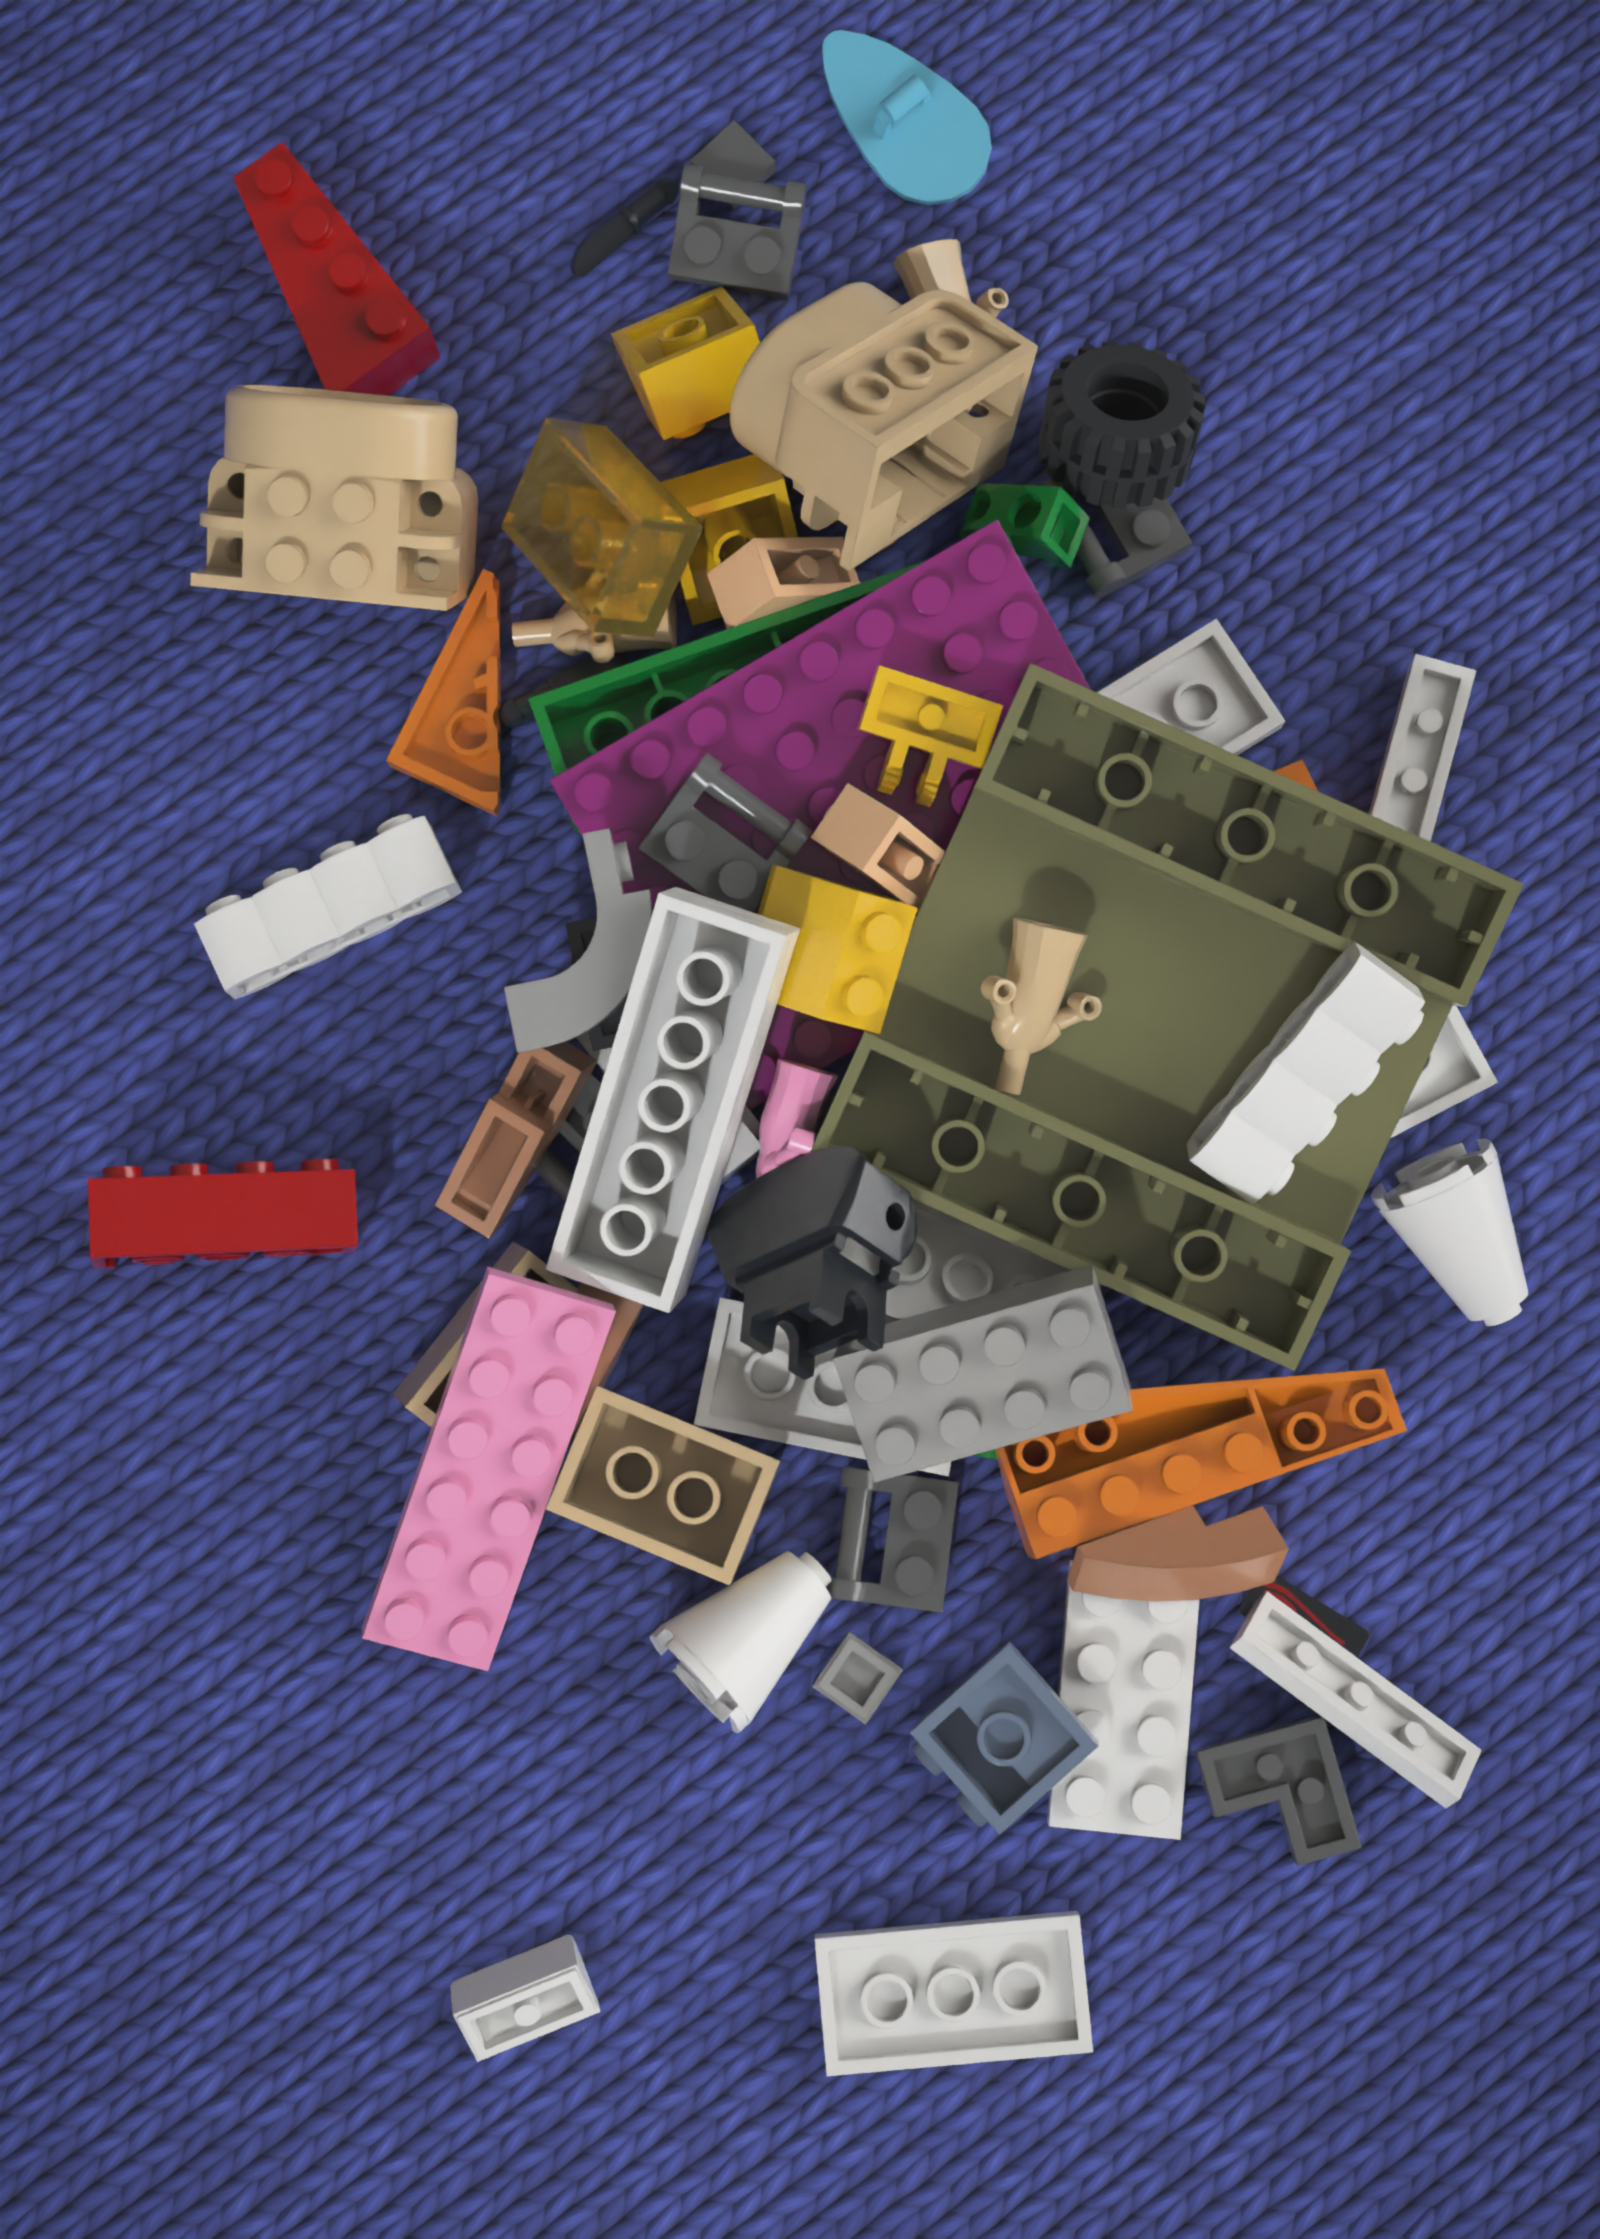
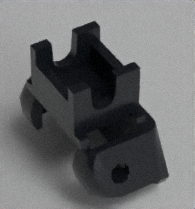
[706,1145,918,1380]

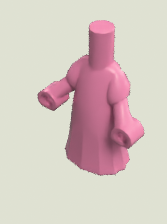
[755,1058,838,1179]

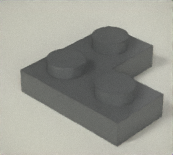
[1194,1715,1362,1866]

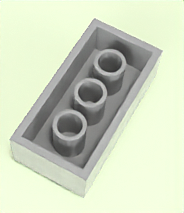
[833,1265,1133,1483]

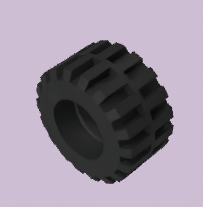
[1038,341,1206,509]

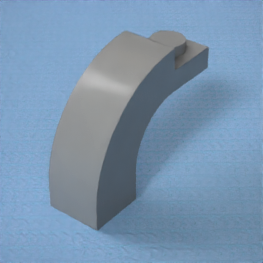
[504,828,653,1053]

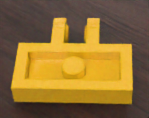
[857,665,1004,807]

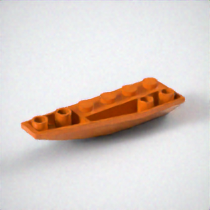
[995,1368,1407,1559]

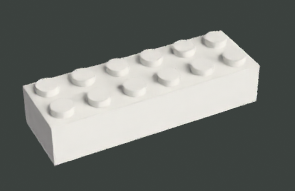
[546,887,801,1313]

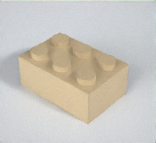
[546,1386,781,1586]

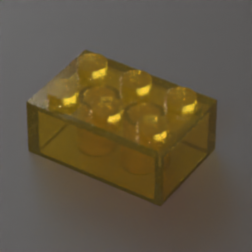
[501,417,703,637]

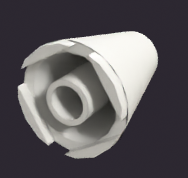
[1371,1138,1529,1326]
[650,1551,832,1734]

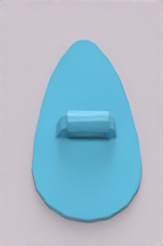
[822,30,992,206]

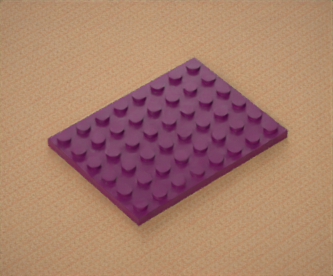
[550,519,1091,1110]

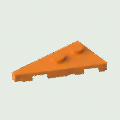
[386,569,501,816]

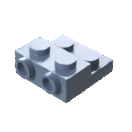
[910,1641,1099,1835]

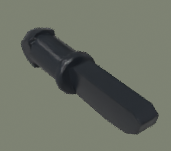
[570,176,679,277]
[498,653,628,728]

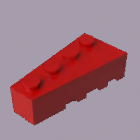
[233,142,441,396]
[88,1159,358,1269]

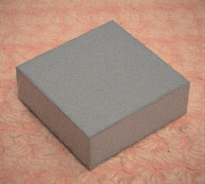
[812,1631,903,1725]

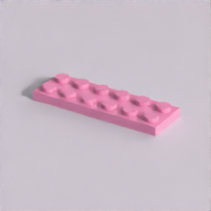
[362,1266,616,1671]

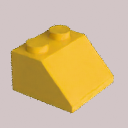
[611,286,760,441]
[651,454,798,626]
[758,864,918,1034]

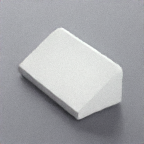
[450,1935,600,2062]

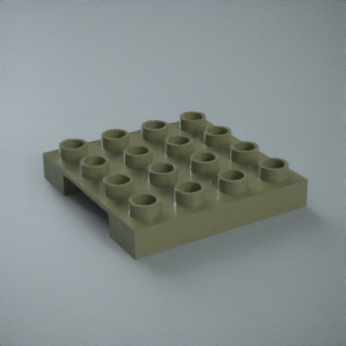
[810,663,1524,1371]

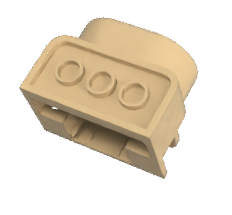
[730,282,1038,571]
[190,385,478,611]

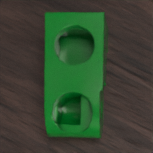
[959,483,1090,568]

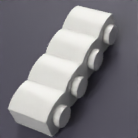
[194,814,462,999]
[1186,942,1425,1205]

